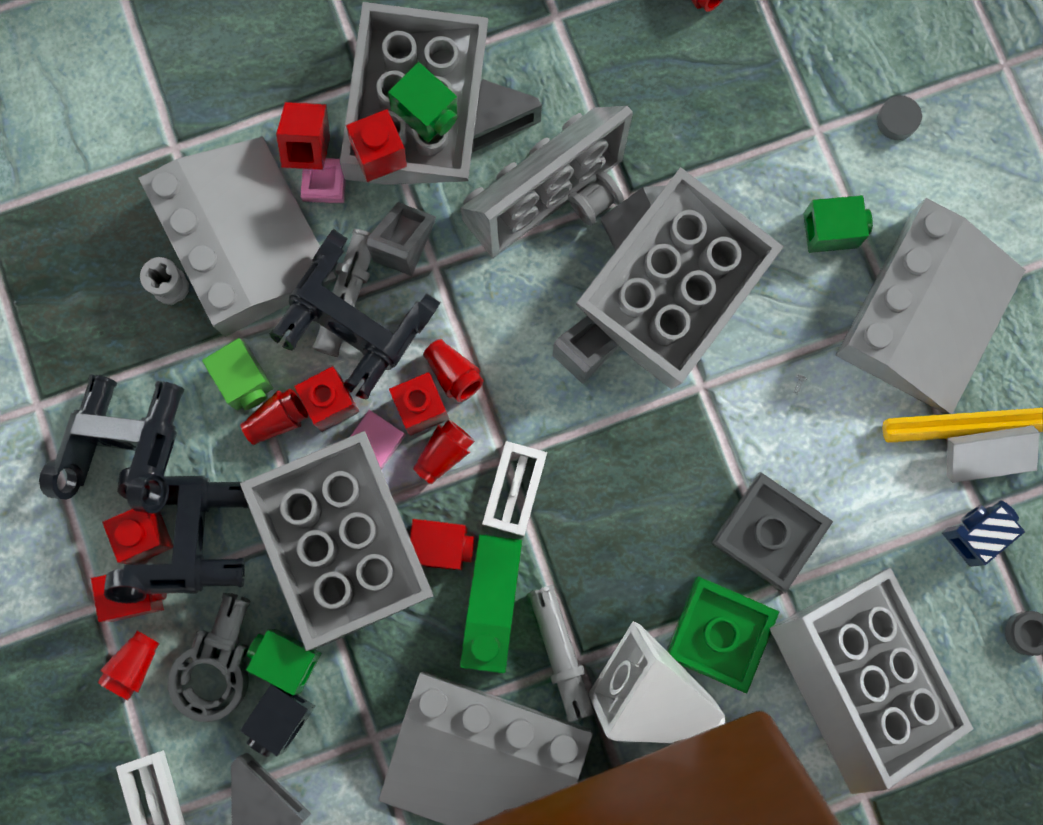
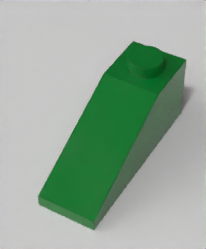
[460,534,522,673]

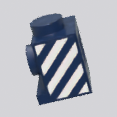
[942,500,1025,567]

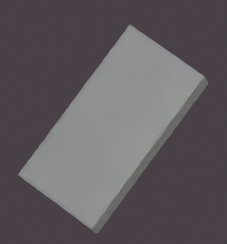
[947,426,1040,483]

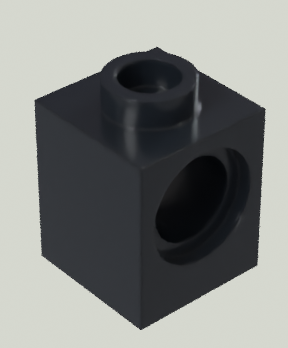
[240,684,315,757]

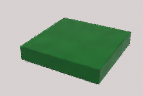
[666,576,780,694]

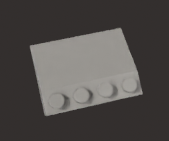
[340,2,488,185]
[461,106,633,258]
[139,137,337,337]
[576,167,784,389]
[836,198,1026,414]
[240,431,434,651]
[769,567,973,794]
[379,671,593,825]

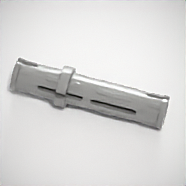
[312,229,372,357]
[527,585,595,722]

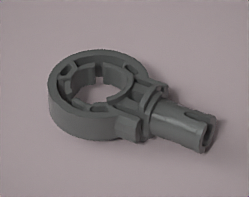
[168,592,251,722]

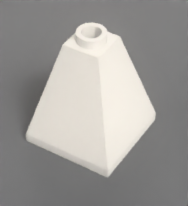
[588,621,725,743]

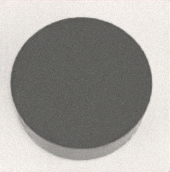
[877,96,922,140]
[1005,611,1043,656]

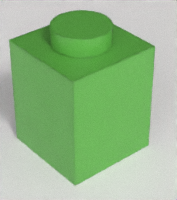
[202,338,274,411]

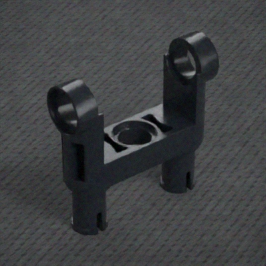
[270,229,441,400]
[39,374,184,514]
[104,467,249,604]

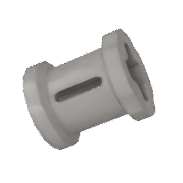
[568,171,624,226]
[140,257,190,305]

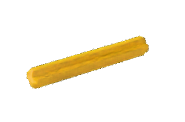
[882,408,1043,443]

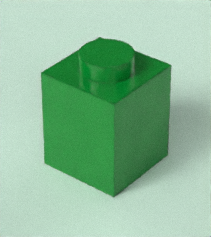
[388,62,458,143]
[803,195,873,253]
[246,629,322,696]

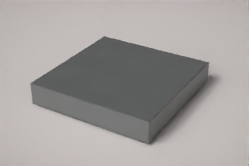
[711,472,833,594]

